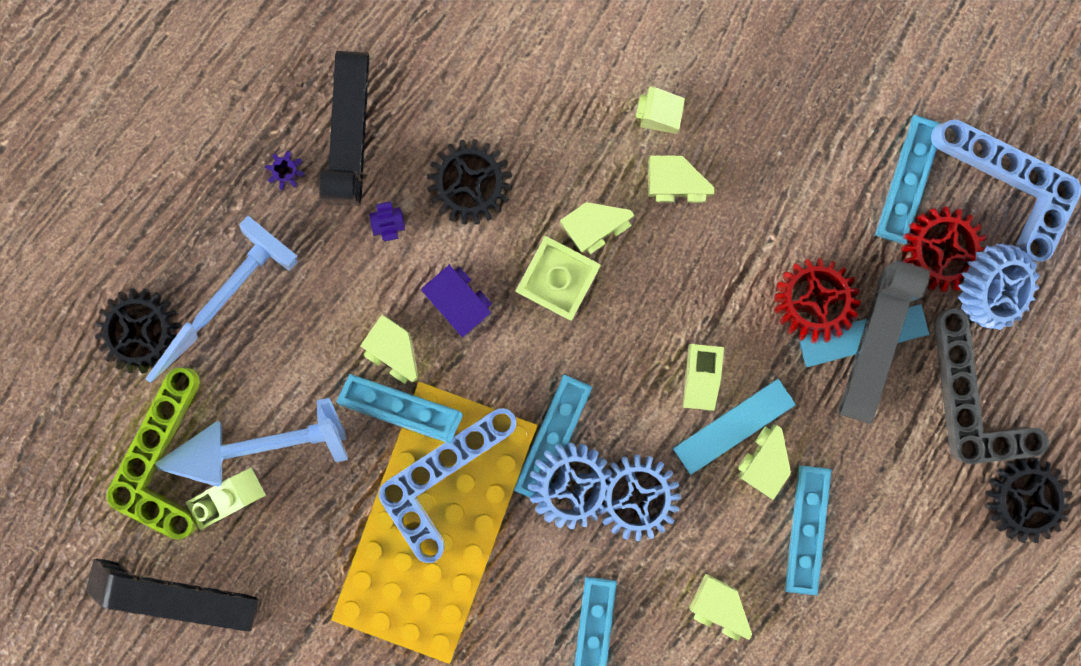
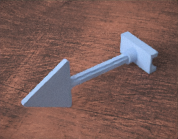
[146,216,298,383]
[155,398,348,487]

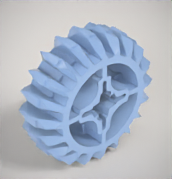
[958,243,1040,330]
[528,442,615,529]
[595,454,681,541]

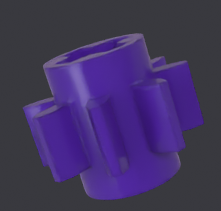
[265,151,306,191]
[369,201,405,242]

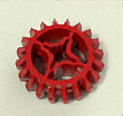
[901,207,987,293]
[774,258,861,344]

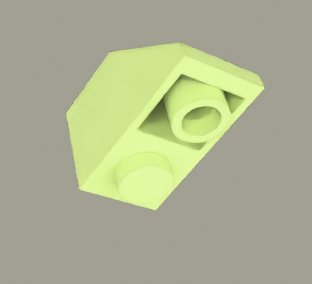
[635,86,685,134]
[648,156,714,203]
[560,202,634,255]
[360,315,418,384]
[683,344,724,411]
[738,424,791,500]
[185,468,266,530]
[689,574,752,641]

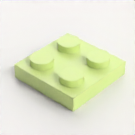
[515,236,601,321]

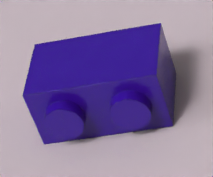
[420,264,492,338]

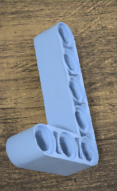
[931,120,1081,262]
[379,408,516,563]

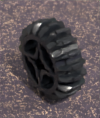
[427,139,512,225]
[95,288,182,374]
[985,457,1073,543]

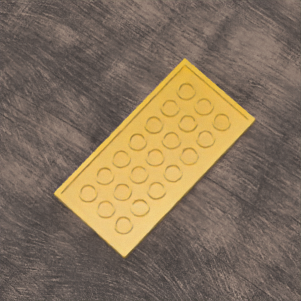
[331,381,537,664]

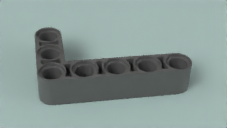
[839,260,930,424]
[934,308,1049,464]

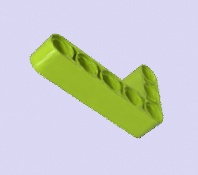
[106,367,200,540]

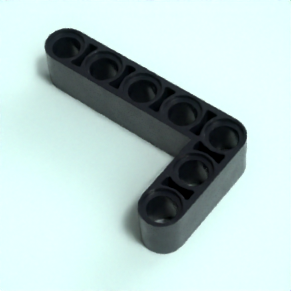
[319,51,369,206]
[86,558,259,631]

